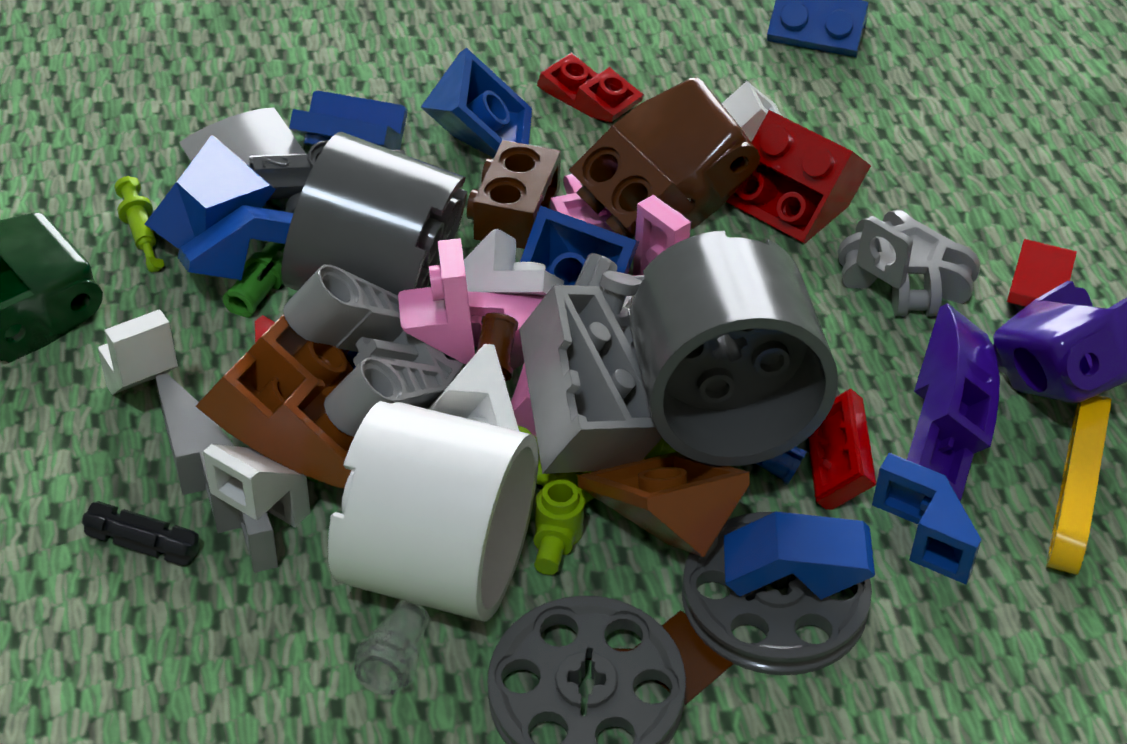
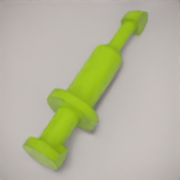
[114,176,164,273]

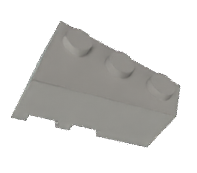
[519,285,662,474]

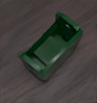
[0,212,103,363]

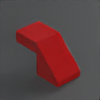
[1007,239,1077,307]

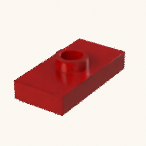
[808,388,877,510]

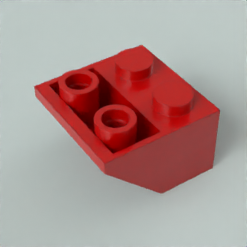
[726,110,871,244]

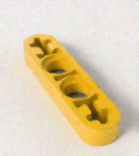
[1046,395,1112,575]

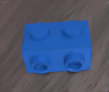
[767,0,869,57]
[289,90,408,150]

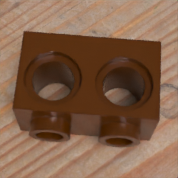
[569,126,694,239]
[467,140,561,249]

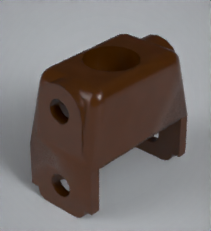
[611,77,760,229]

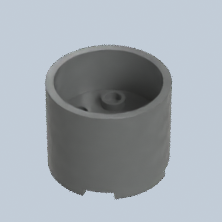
[281,132,467,295]
[628,230,838,466]

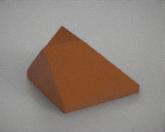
[577,452,750,557]

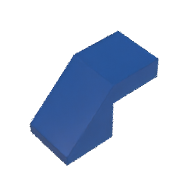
[178,205,294,280]
[872,453,981,585]
[724,511,875,600]

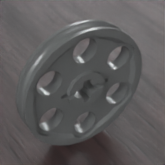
[682,512,872,675]
[487,596,686,744]

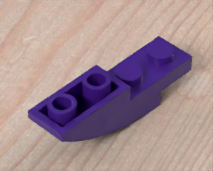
[907,303,1000,501]

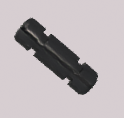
[82,501,200,566]

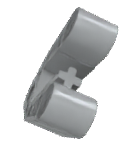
[283,264,463,437]

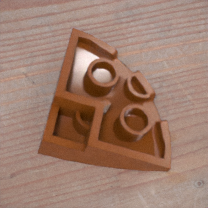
[195,314,354,489]

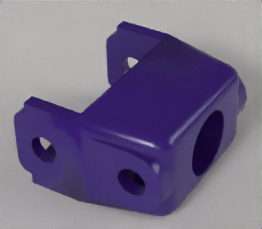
[993,281,1127,403]

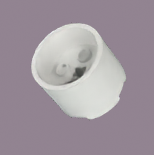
[328,401,538,622]

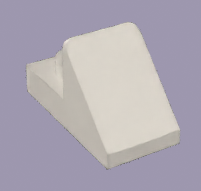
[464,229,564,296]
[429,344,519,431]

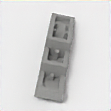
[155,373,278,573]

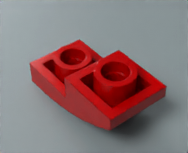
[537,53,644,122]

